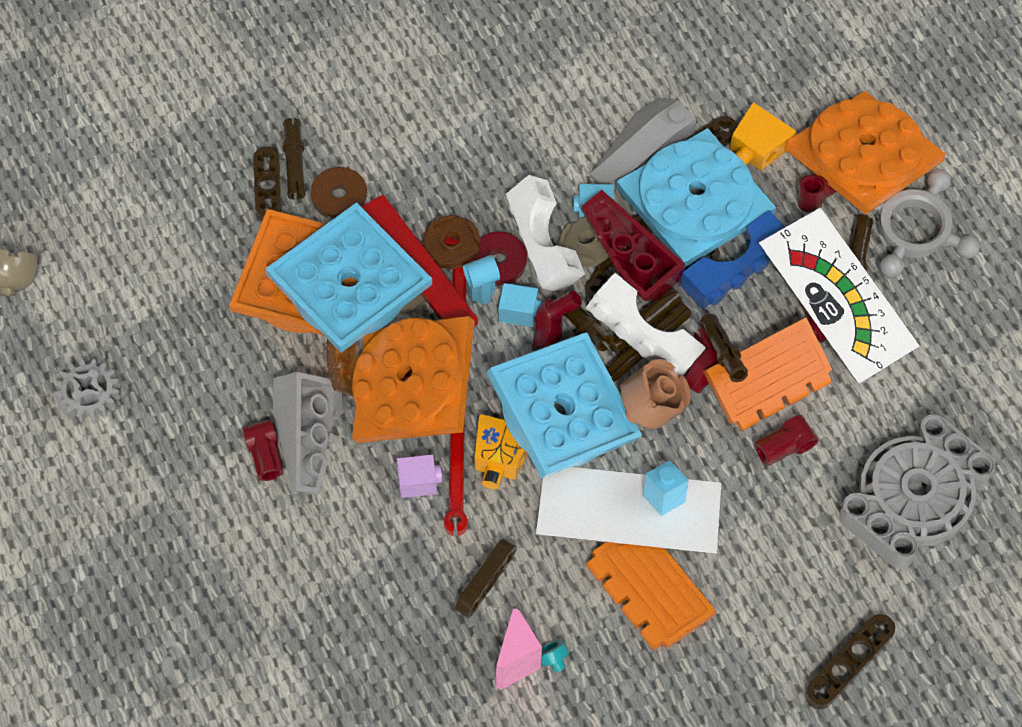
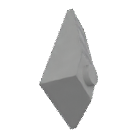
[590,98,696,190]
[273,372,342,495]

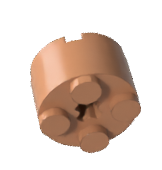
[620,359,691,429]

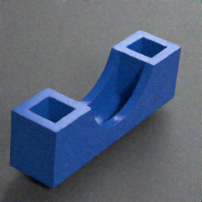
[680,210,785,309]

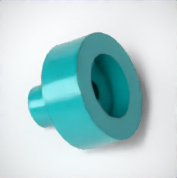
[541,639,569,672]

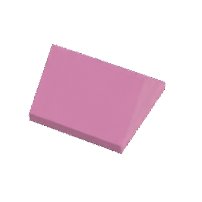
[496,608,542,689]

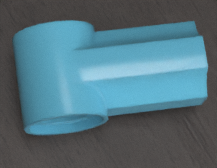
[463,255,500,305]

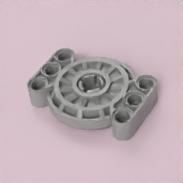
[839,414,995,569]

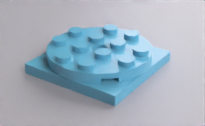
[616,128,776,268]
[265,202,432,353]
[486,332,642,479]

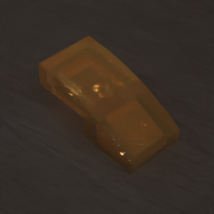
[326,339,357,396]

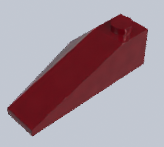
[581,190,685,302]

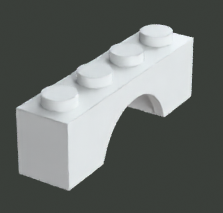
[506,175,585,292]
[586,273,706,377]

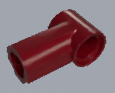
[797,175,837,213]
[754,415,819,467]
[242,419,283,482]

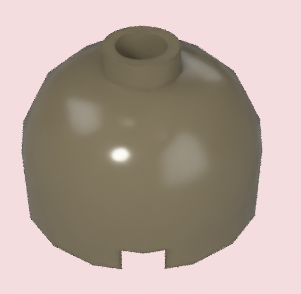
[0,250,38,296]

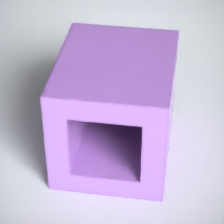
[397,455,442,498]

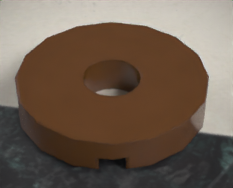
[311,167,367,218]
[423,215,481,270]

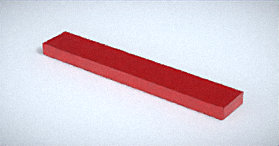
[361,195,478,326]

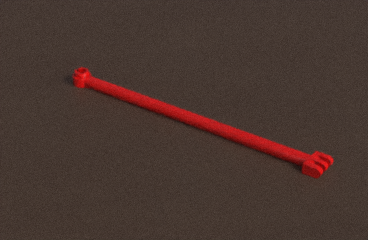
[444,237,468,536]

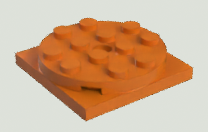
[785,90,946,215]
[229,209,357,335]
[352,316,474,443]

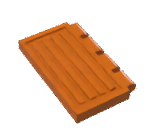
[703,317,832,431]
[586,542,716,650]

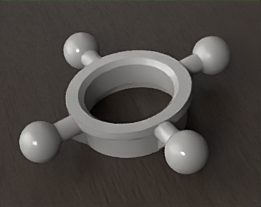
[856,169,980,278]

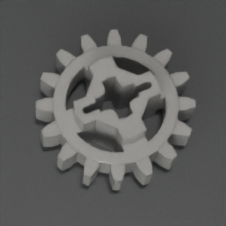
[54,359,121,423]

